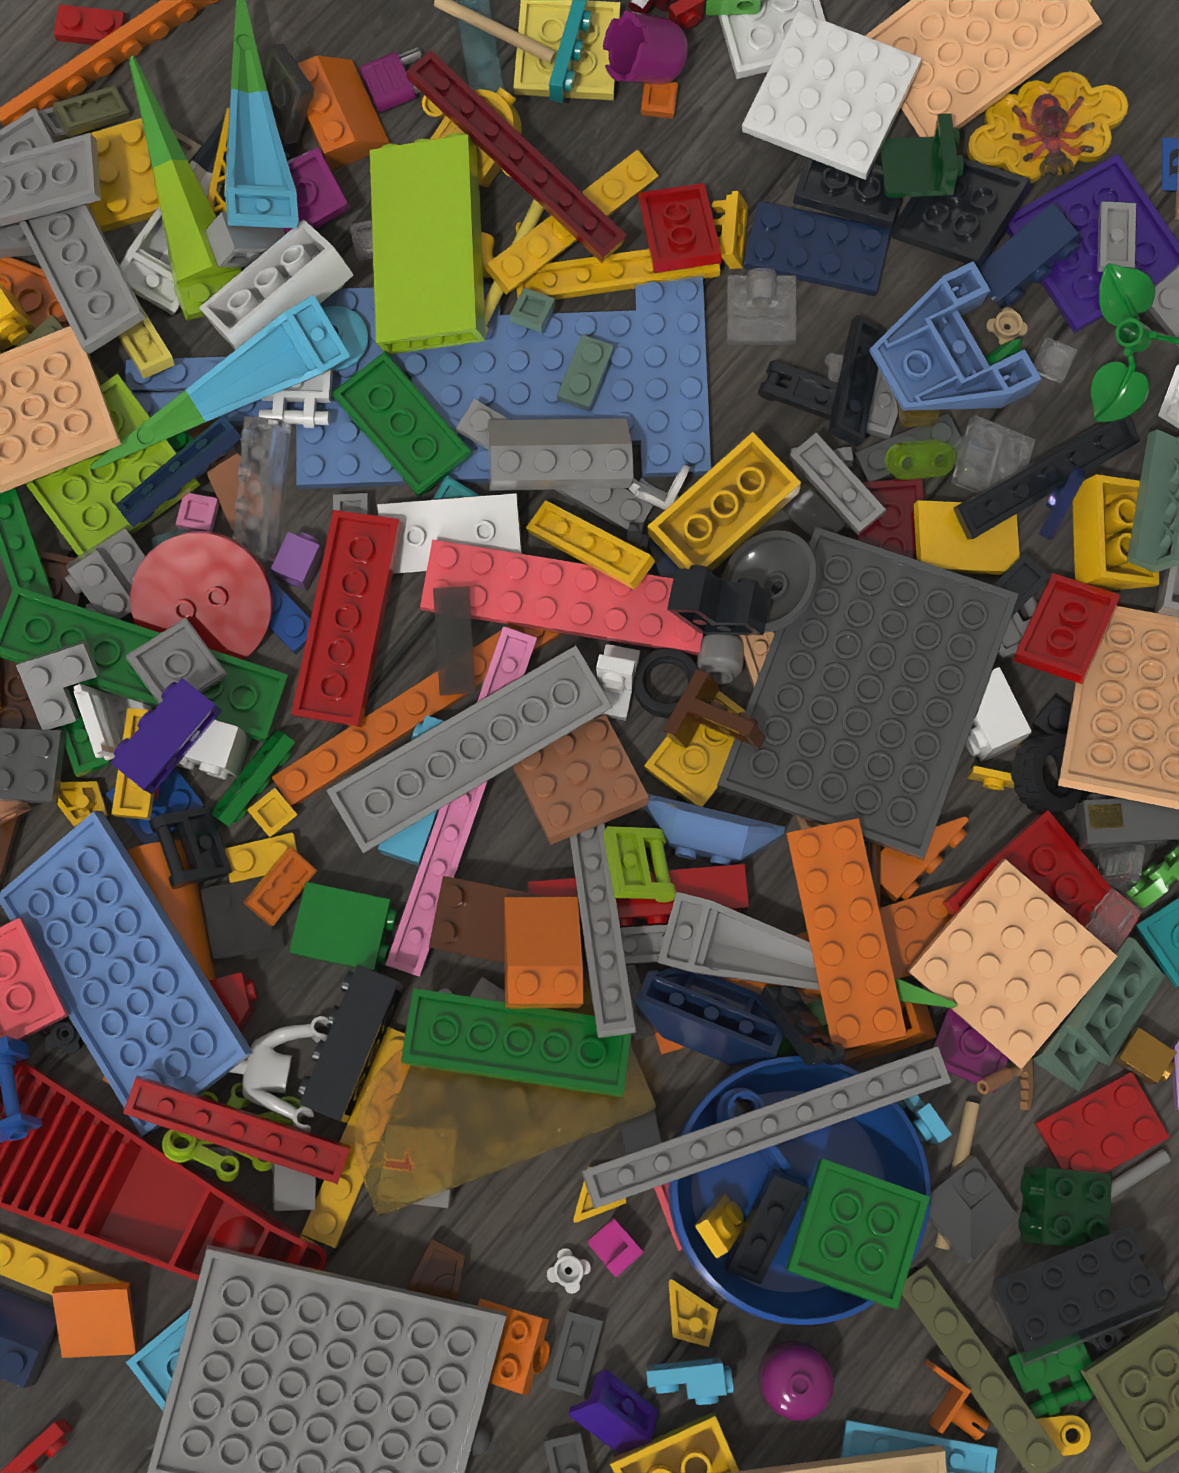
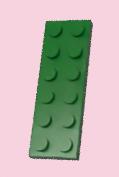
[401,988,631,1097]

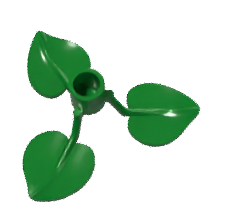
[1091,263,1179,422]

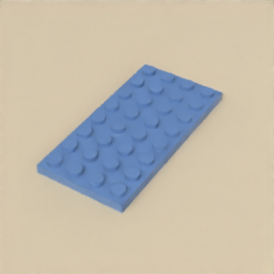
[0,811,253,1137]

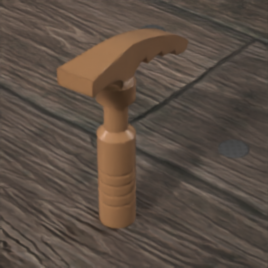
[977,1057,1033,1110]

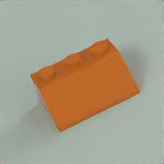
[286,56,390,171]

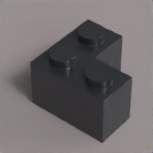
[667,565,771,636]

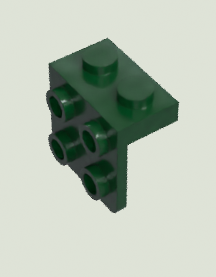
[880,113,963,198]
[1018,1167,1112,1247]

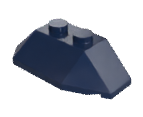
[635,968,784,1065]

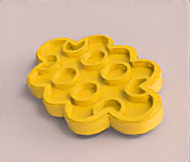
[967,71,1128,183]

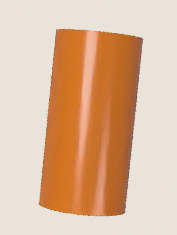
[127,840,216,981]

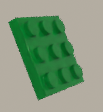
[785,1158,930,1309]

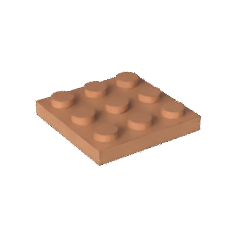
[512,714,649,845]

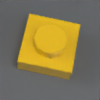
[247,788,298,838]

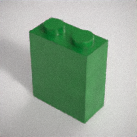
[289,882,398,973]

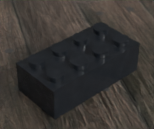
[297,965,406,1123]

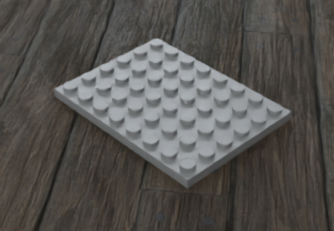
[147,1245,506,1473]

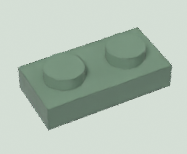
[557,334,614,412]

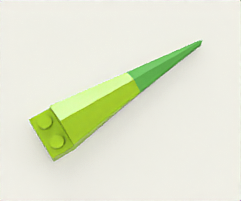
[129,55,242,321]

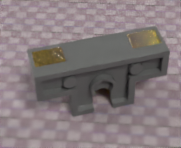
[1076,793,1179,853]

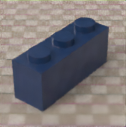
[978,202,1083,309]

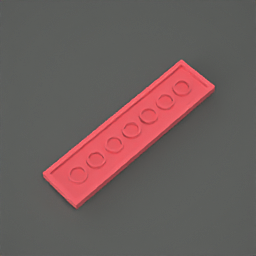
[420,539,703,655]

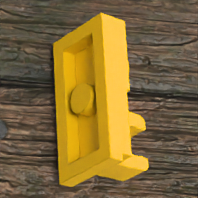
[712,191,748,269]

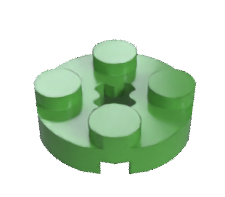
[1125,843,1179,908]

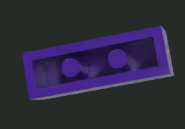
[110,678,222,794]

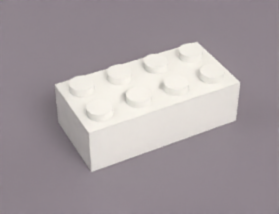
[199,219,354,350]

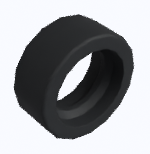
[634,648,698,719]

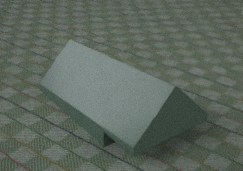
[1032,937,1165,1092]

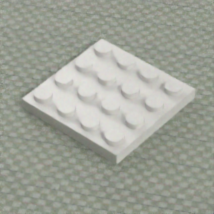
[742,11,922,180]

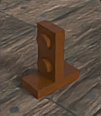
[663,669,766,749]

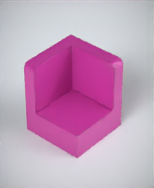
[588,1218,644,1278]

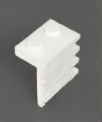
[73,684,156,761]

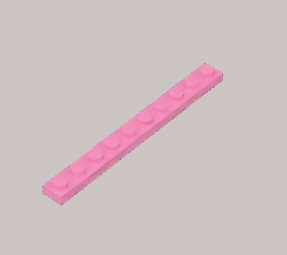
[385,626,537,977]

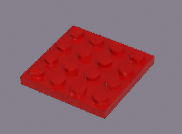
[942,810,1139,949]

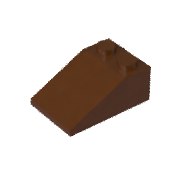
[429,876,547,963]

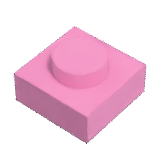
[176,493,220,532]

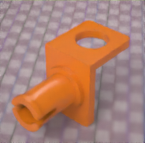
[924,1359,989,1440]

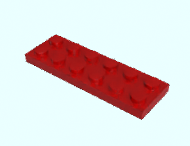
[291,510,403,728]

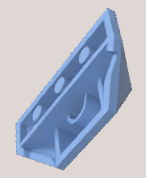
[644,793,785,866]

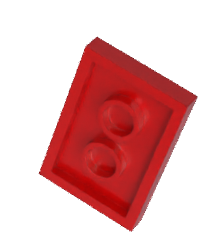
[638,183,722,273]
[1014,573,1121,685]
[1034,1072,1170,1173]

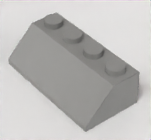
[487,418,634,491]

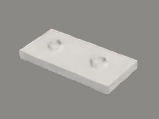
[377,493,522,574]

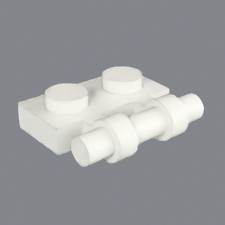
[259,368,333,428]

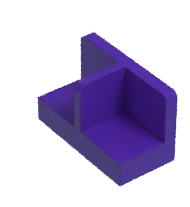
[568,1369,658,1453]

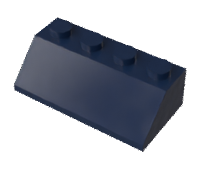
[0,1287,58,1388]

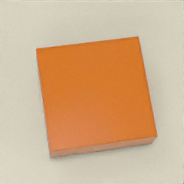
[641,82,678,119]

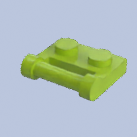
[603,826,676,903]

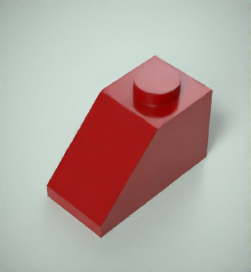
[209,972,258,1033]

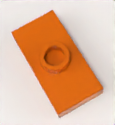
[243,847,318,926]

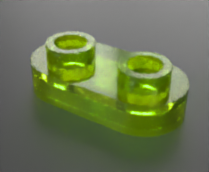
[885,440,956,480]

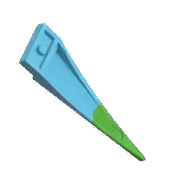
[224,0,299,229]
[90,295,350,470]

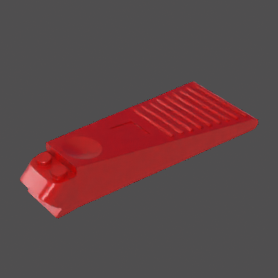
[0,1060,327,1281]

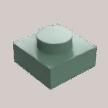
[510,288,556,333]

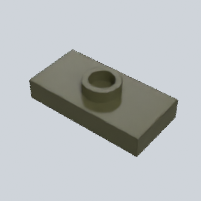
[53,85,130,137]

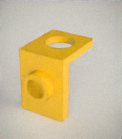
[967,740,1023,791]

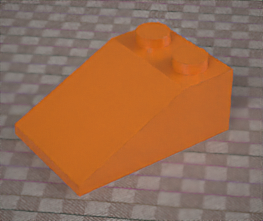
[504,897,583,1009]

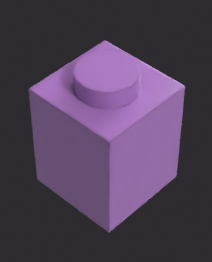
[271,532,324,591]

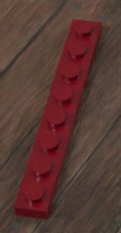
[406,50,627,263]

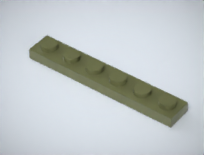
[902,1265,1065,1473]

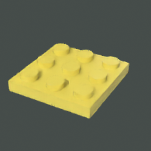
[513,0,620,100]

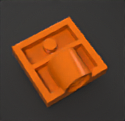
[478,1298,550,1395]

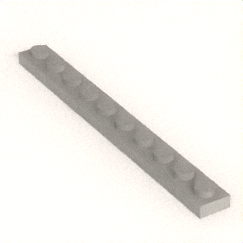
[581,1046,951,1208]

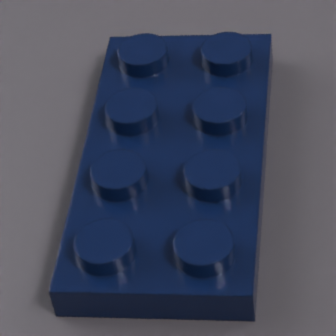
[743,201,890,297]

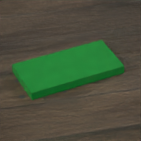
[331,351,473,498]

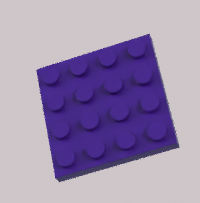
[1005,154,1179,334]

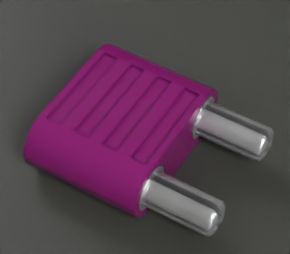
[359,47,422,113]

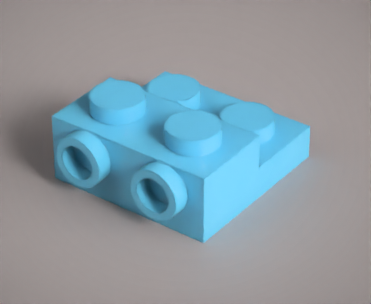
[646,1357,733,1405]

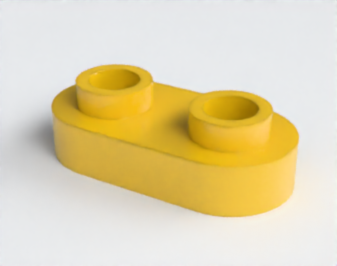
[1036,1414,1091,1456]

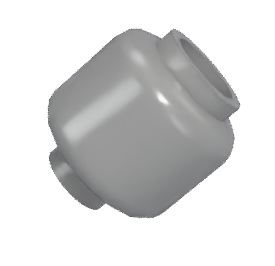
[697,634,744,684]

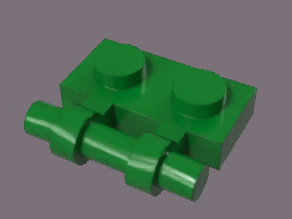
[1006,1343,1094,1418]

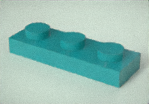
[549,0,593,103]

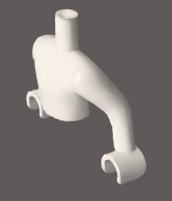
[230,1016,329,1132]

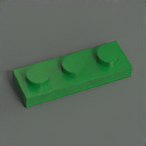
[211,729,295,827]

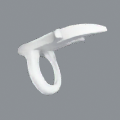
[628,465,690,510]

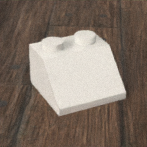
[966,667,1032,763]

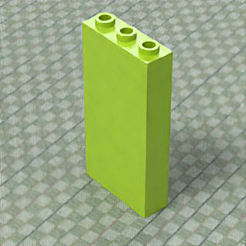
[370,133,486,355]

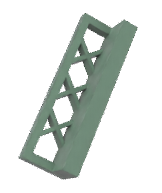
[1127,429,1179,573]

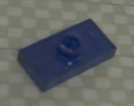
[1039,466,1086,540]

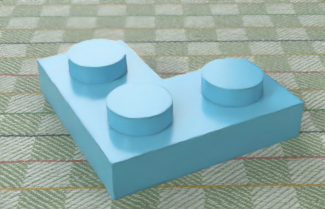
[897,1094,952,1144]

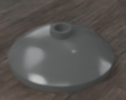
[722,530,819,633]

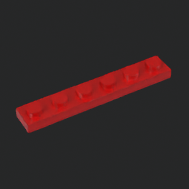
[123,1075,350,1184]

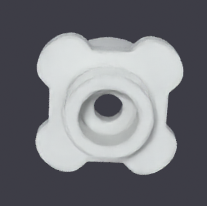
[547,1248,591,1294]

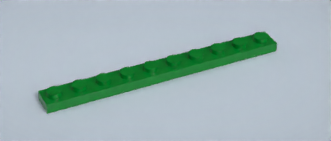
[0,487,112,777]

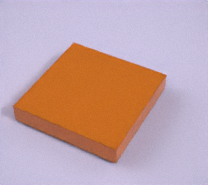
[52,1282,138,1358]

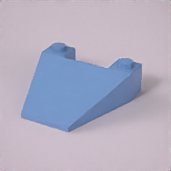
[869,261,1042,411]

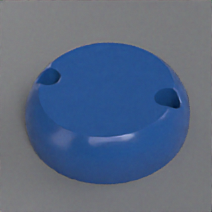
[668,1056,931,1325]

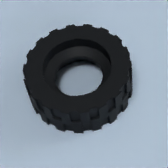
[1011,733,1086,813]

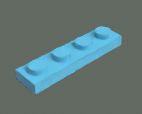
[840,1419,997,1473]

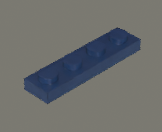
[115,415,242,528]

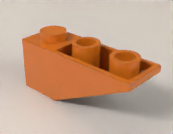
[880,816,969,904]

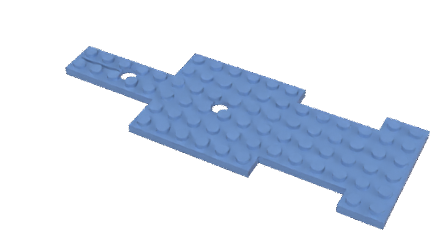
[126,276,711,489]

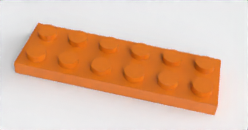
[787,818,907,1049]

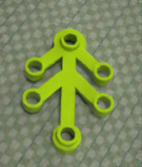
[162,1082,303,1182]

